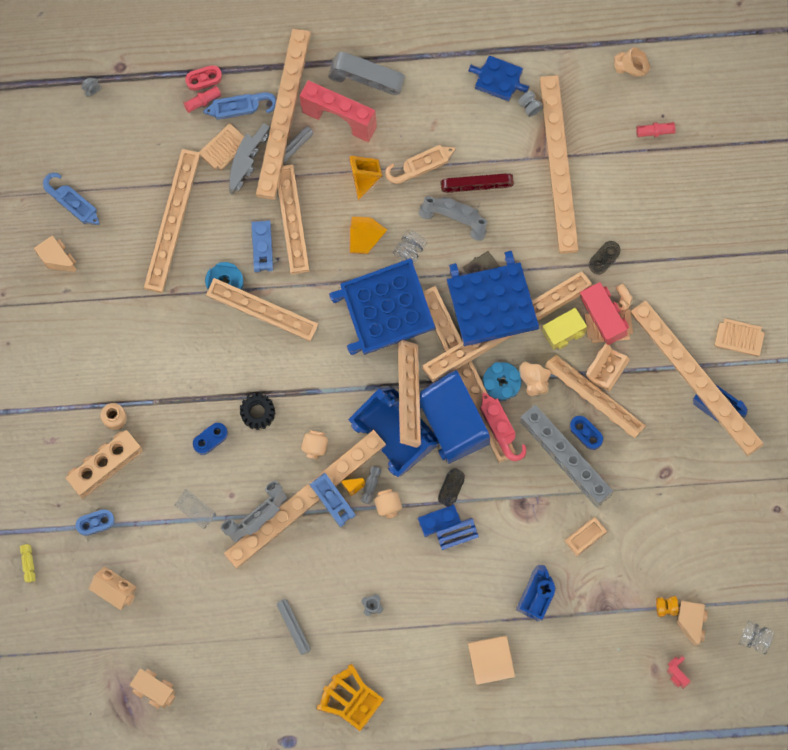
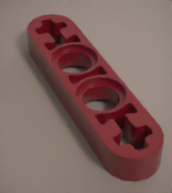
[441,173,514,193]

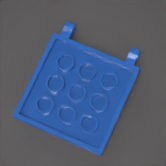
[447,251,539,346]
[329,258,436,355]

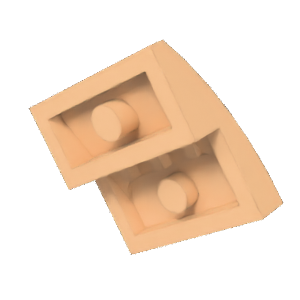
[468,635,515,685]

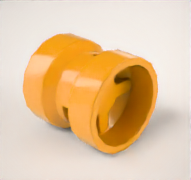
[656,596,679,617]

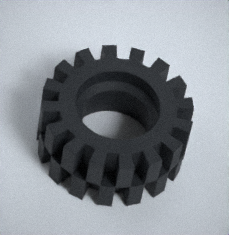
[240,393,275,430]

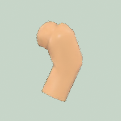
[616,284,632,312]

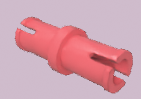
[183,86,221,113]
[636,122,676,138]

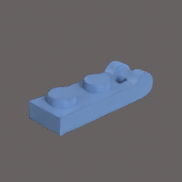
[251,220,273,273]
[309,473,356,528]

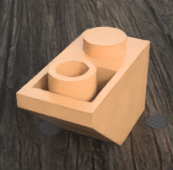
[34,235,76,272]
[677,601,708,646]

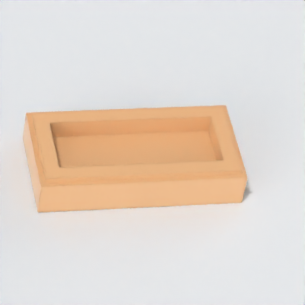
[564,517,607,556]

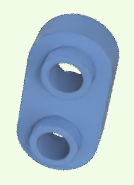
[76,509,115,536]

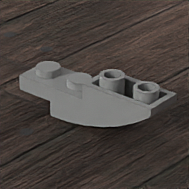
[229,123,270,194]

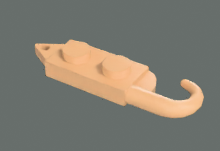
[385,144,455,184]

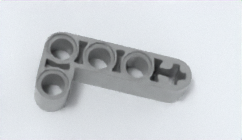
[328,52,405,95]

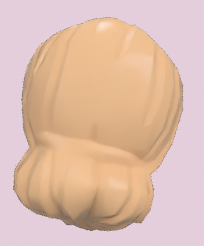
[614,47,650,77]
[519,362,551,396]

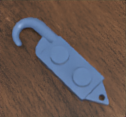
[203,92,277,120]
[43,173,100,225]

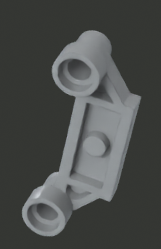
[419,196,487,241]
[221,480,287,542]

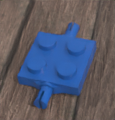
[468,55,530,102]

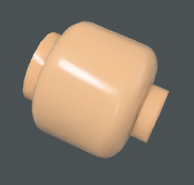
[100,403,127,430]
[301,430,328,459]
[374,489,402,519]

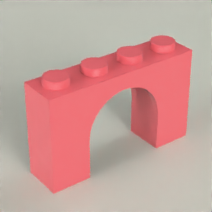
[300,80,377,142]

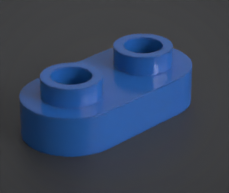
[570,416,603,450]
[193,423,228,455]

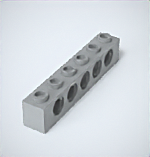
[520,405,613,508]

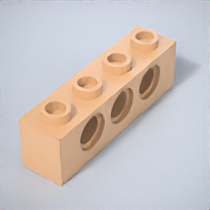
[66,430,143,499]

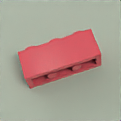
[580,282,629,345]

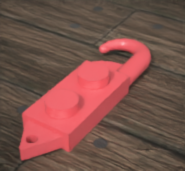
[480,392,527,461]

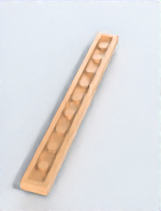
[256,29,311,200]
[540,75,578,254]
[422,271,593,383]
[423,286,517,463]
[631,301,763,457]
[224,430,386,569]

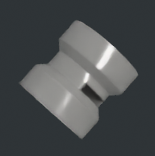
[518,91,543,117]

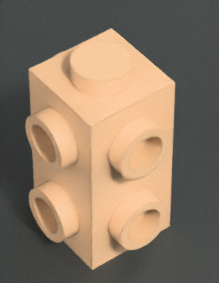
[89,566,136,610]
[129,669,176,709]

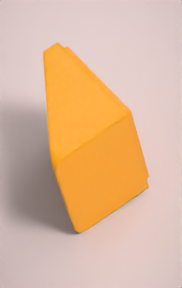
[341,478,366,496]

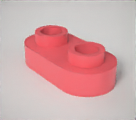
[185,65,222,91]

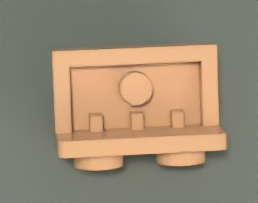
[586,344,630,391]

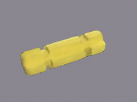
[20,544,36,583]

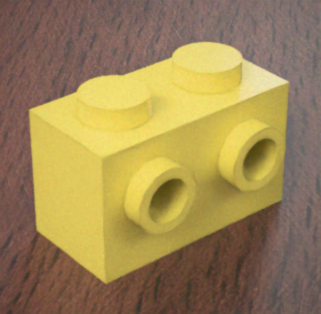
[542,308,587,350]

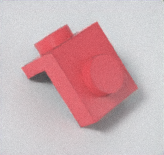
[667,656,691,689]

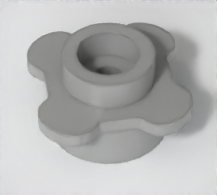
[81,78,101,97]
[362,595,383,616]

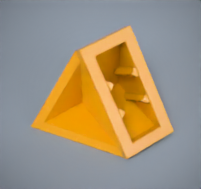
[349,156,382,201]
[350,216,388,254]

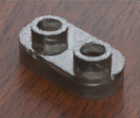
[589,241,621,275]
[438,468,465,507]

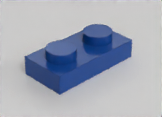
[418,504,461,537]

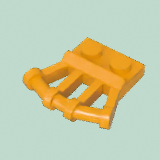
[316,663,384,732]

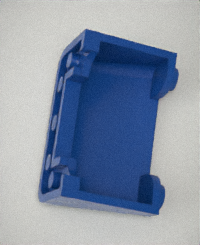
[419,370,490,464]
[348,387,439,477]

